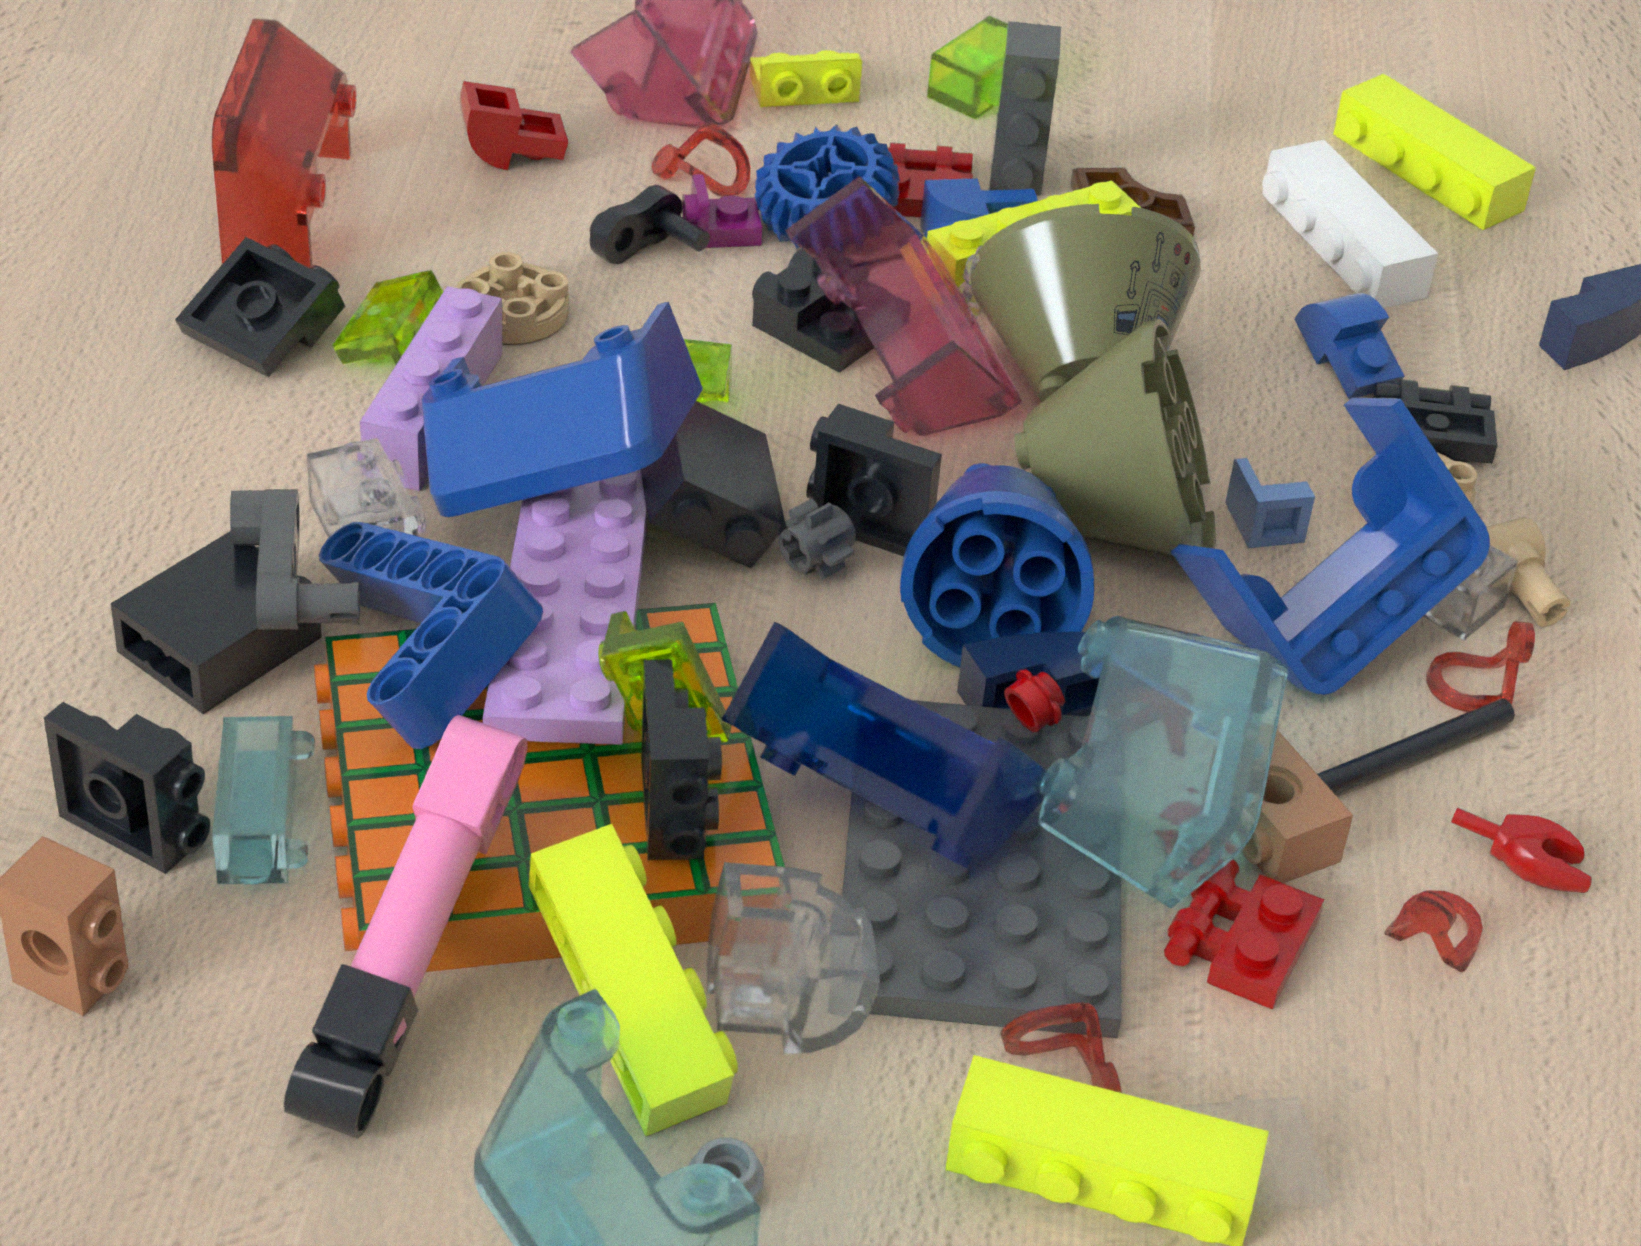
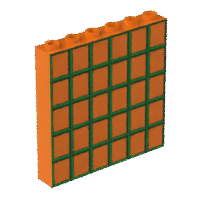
[314,603,790,972]

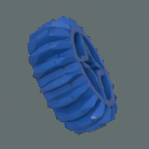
[754,124,900,249]

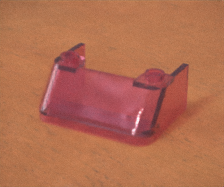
[570,0,758,130]
[785,176,1022,436]

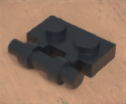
[1373,379,1498,464]

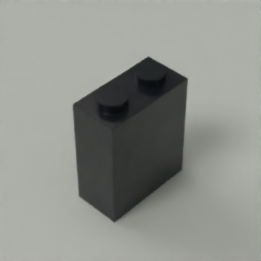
[640,401,786,568]
[111,531,322,714]

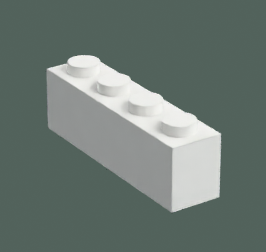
[1262,140,1438,308]

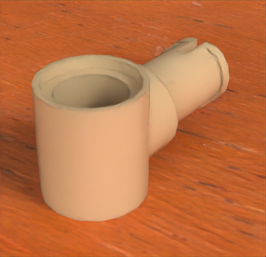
[1471,517,1571,627]

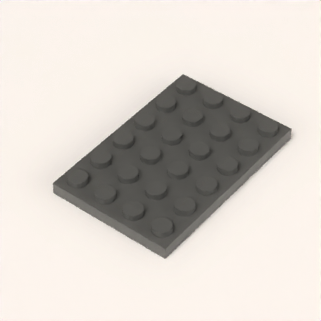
[831,695,1122,1038]

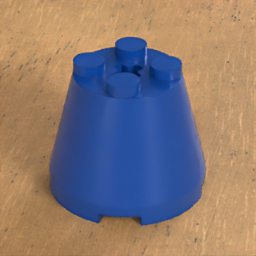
[900,463,1094,668]

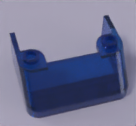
[721,621,1056,869]

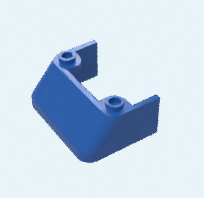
[422,301,703,517]
[1171,397,1490,695]

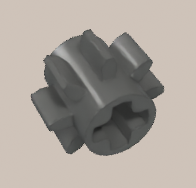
[779,498,856,580]

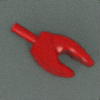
[1451,808,1592,893]

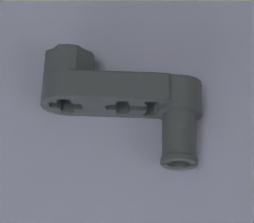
[230,489,360,631]

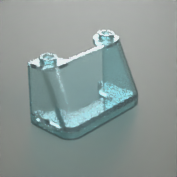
[1037,616,1288,909]
[474,989,761,1246]

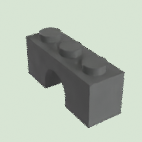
[989,21,1061,196]

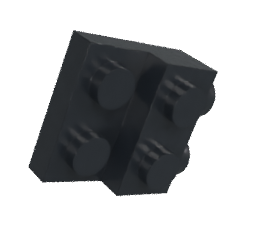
[175,237,346,377]
[752,243,910,373]
[806,403,942,557]
[641,659,722,860]
[44,702,211,874]

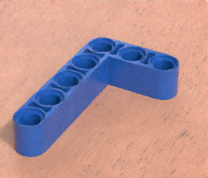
[319,522,543,749]

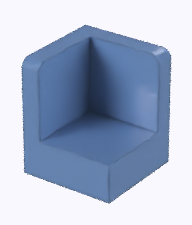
[1225,458,1315,548]

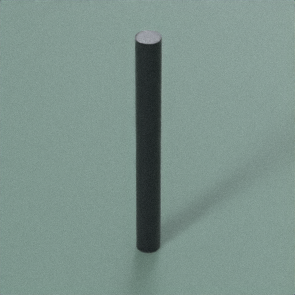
[1317,698,1515,795]

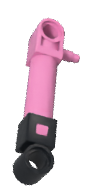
[284,715,527,1139]

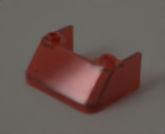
[212,18,357,268]

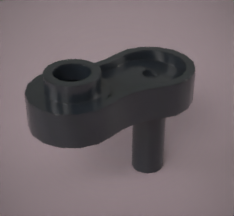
[589,185,710,265]

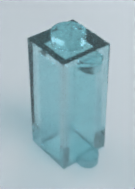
[212,716,315,885]

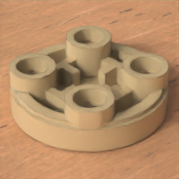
[456,252,569,344]

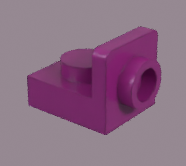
[682,174,762,248]

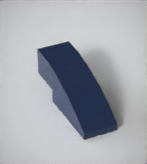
[1539,264,1641,370]
[957,632,1171,716]

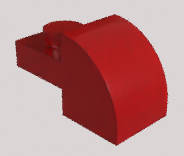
[460,81,569,171]

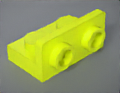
[749,50,862,107]

